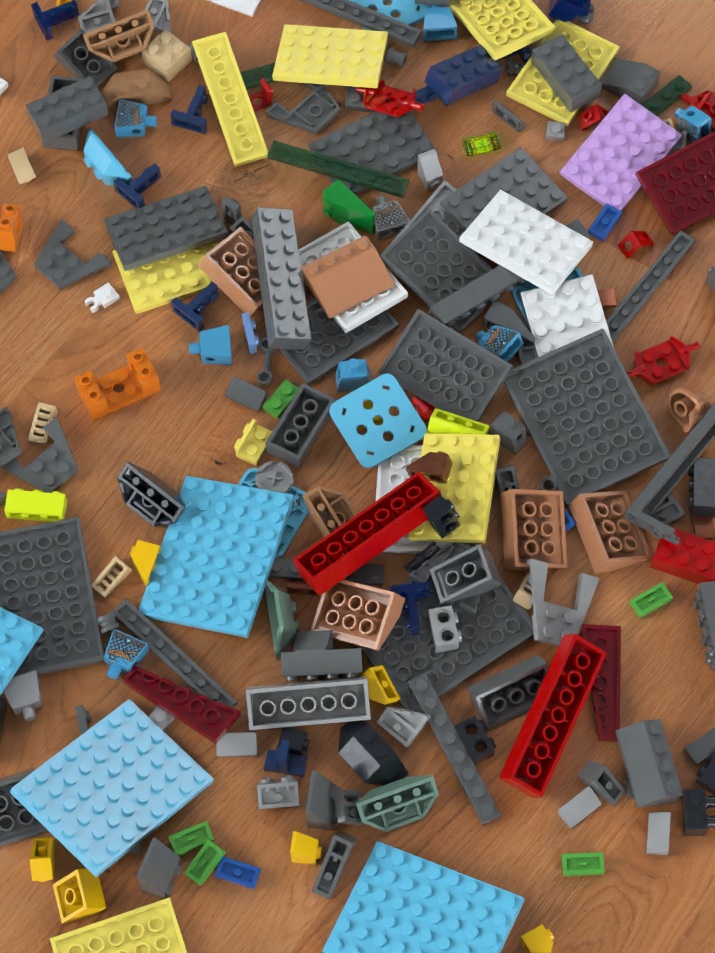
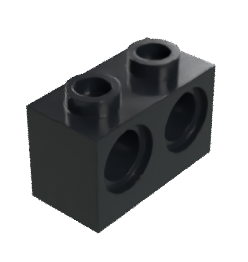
[422,495,461,539]
[454,715,496,765]

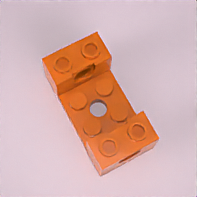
[0,203,24,252]
[74,347,161,421]

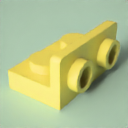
[234,419,273,466]

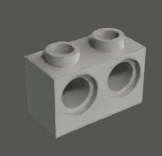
[428,605,462,653]

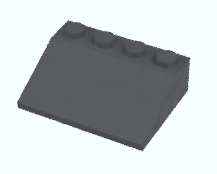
[0,768,48,846]

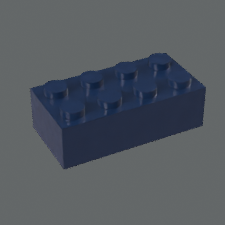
[424,45,504,105]

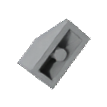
[417,149,443,191]

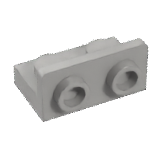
[257,776,300,809]

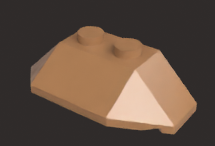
[83,9,155,63]
[101,68,172,110]
[302,486,357,537]

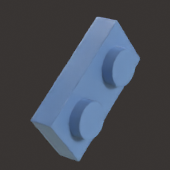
[242,312,260,354]

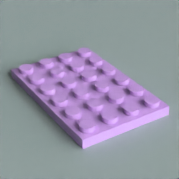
[559,94,682,211]

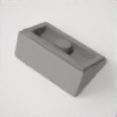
[216,732,257,757]
[557,786,602,829]
[646,812,671,856]

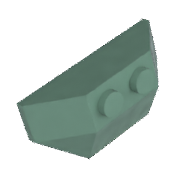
[265,580,300,660]
[355,775,439,832]

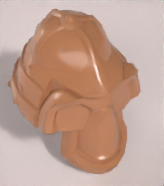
[668,388,711,433]

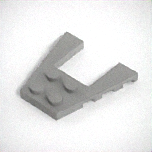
[527,559,599,647]

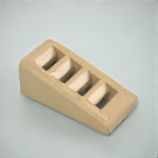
[28,402,58,445]
[92,556,133,598]
[513,569,532,610]

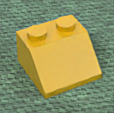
[53,869,106,924]

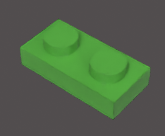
[262,379,299,420]
[629,582,673,619]
[168,821,215,856]
[184,839,226,886]
[561,852,605,876]

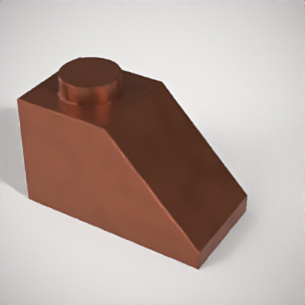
[406,451,453,484]

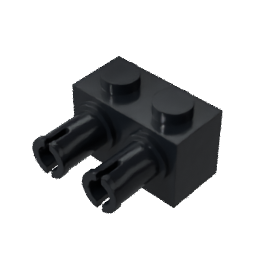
[681,789,715,836]

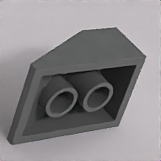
[54,28,118,87]
[599,58,660,106]
[429,544,502,605]
[305,770,337,831]
[137,838,183,900]

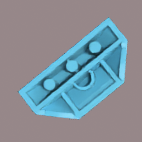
[83,128,132,186]

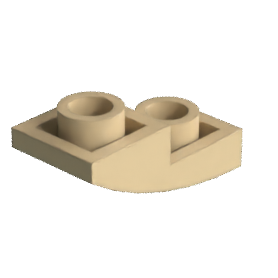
[7,147,36,185]

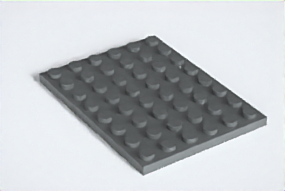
[504,328,671,506]
[0,517,105,678]
[357,543,534,712]

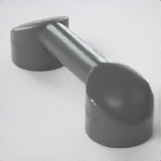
[257,337,276,386]

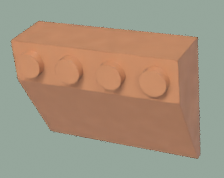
[198,227,263,318]
[301,235,395,319]
[501,489,567,570]
[568,490,653,573]
[310,579,405,651]

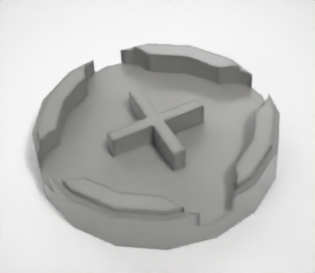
[255,461,293,494]

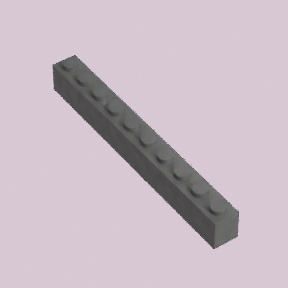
[428,219,590,328]

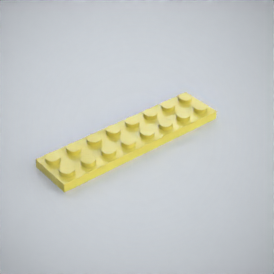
[192,32,269,167]

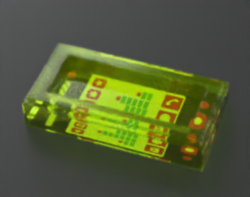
[462,131,501,157]

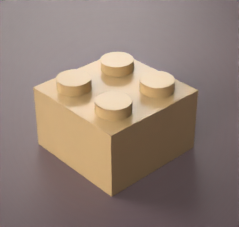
[141,29,193,82]

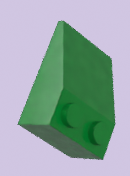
[322,179,375,235]

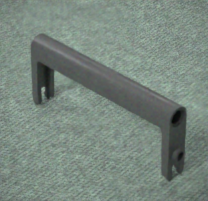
[624,403,715,545]

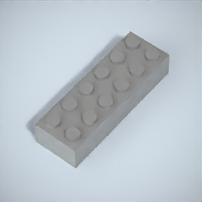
[246,676,371,730]

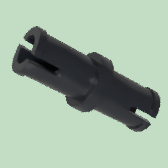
[404,541,441,574]

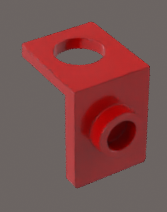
[249,78,273,112]
[577,104,609,131]
[618,231,655,259]
[411,396,435,423]

